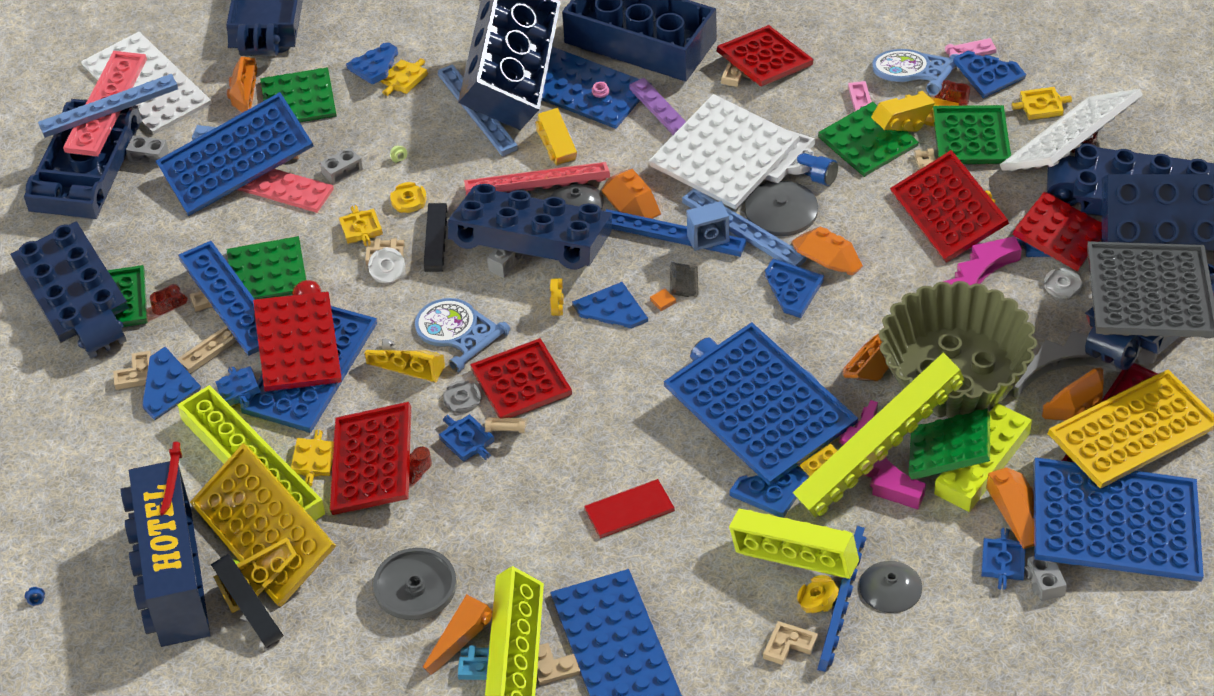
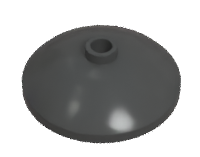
[551,182,604,209]
[859,561,922,613]

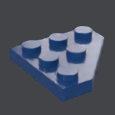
[346,42,398,85]
[953,50,1027,99]
[765,259,824,318]
[572,282,648,329]
[143,346,201,420]
[729,466,809,518]

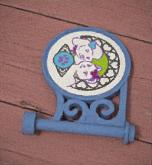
[873,49,959,96]
[415,298,511,372]

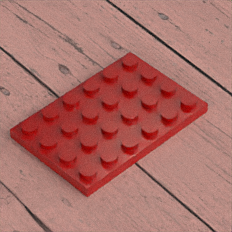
[890,150,1009,263]
[253,291,342,391]
[330,401,411,515]

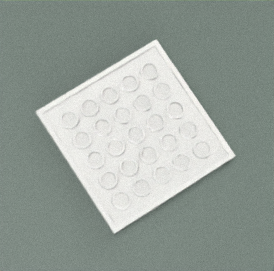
[649,94,800,210]

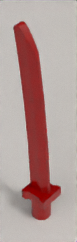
[160,441,182,516]

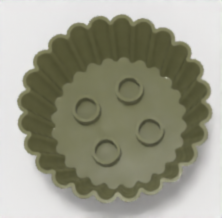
[879,281,1037,418]

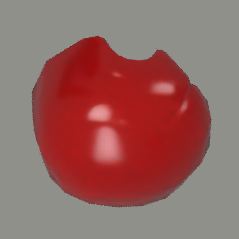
[293,280,322,295]

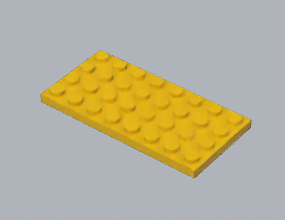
[1047,369,1214,489]
[190,443,336,607]

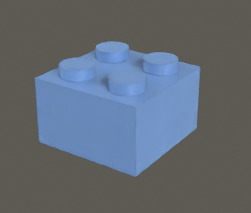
[686,201,729,251]

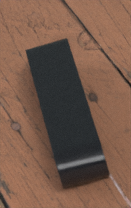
[424,203,448,272]
[211,553,284,648]

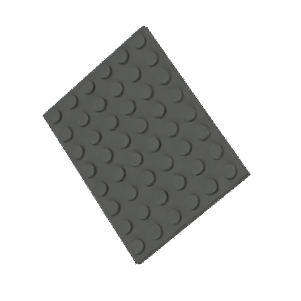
[1087,242,1214,339]

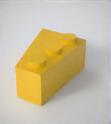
[871,91,936,132]
[535,108,577,166]

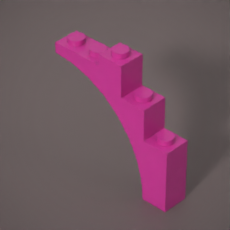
[943,236,1022,286]
[839,400,926,510]

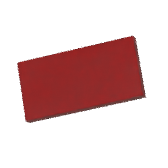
[584,479,675,539]

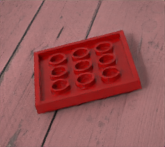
[716,25,814,87]
[1012,191,1102,272]
[470,338,572,418]

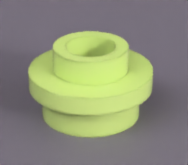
[390,146,407,163]

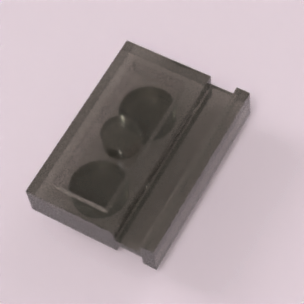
[670,262,699,297]

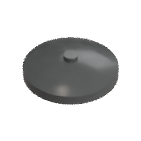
[745,181,818,236]
[373,548,457,620]

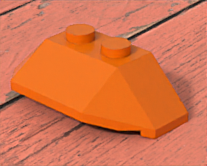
[227,57,258,113]
[602,168,661,219]
[791,226,863,276]
[843,334,889,381]
[1042,367,1104,421]

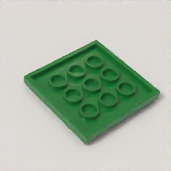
[260,67,337,123]
[818,101,919,177]
[932,105,1011,164]
[226,236,306,300]
[108,265,148,327]
[909,409,990,480]

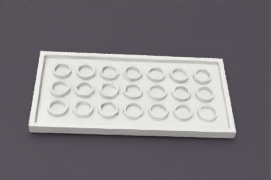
[81,32,212,135]
[1000,89,1143,172]

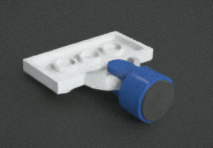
[765,130,838,186]

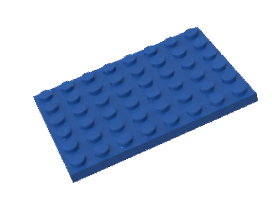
[664,322,858,486]
[1033,457,1204,582]

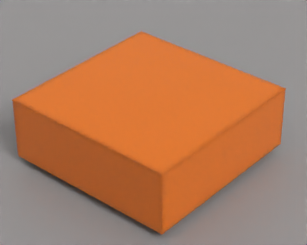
[650,288,676,311]

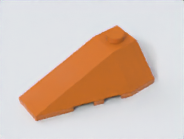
[986,467,1034,549]
[423,594,493,675]

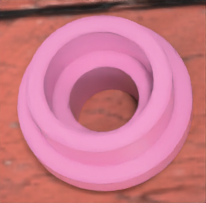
[592,82,609,98]

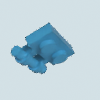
[458,645,489,680]

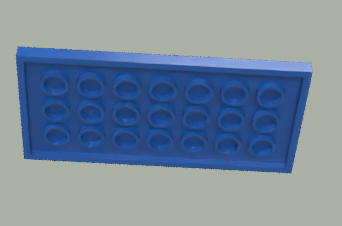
[542,46,652,129]
[156,92,314,216]
[240,306,377,433]
[550,569,682,696]

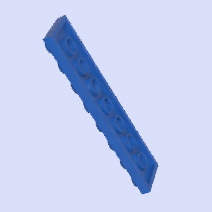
[178,241,259,356]

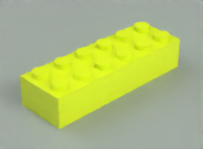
[934,403,1032,512]
[729,508,859,579]

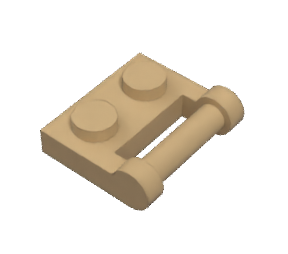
[485,417,527,433]

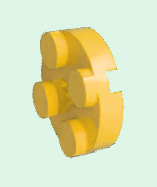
[390,182,427,213]
[550,278,564,316]
[797,575,839,613]

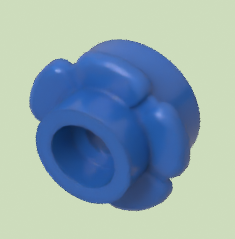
[25,587,45,606]

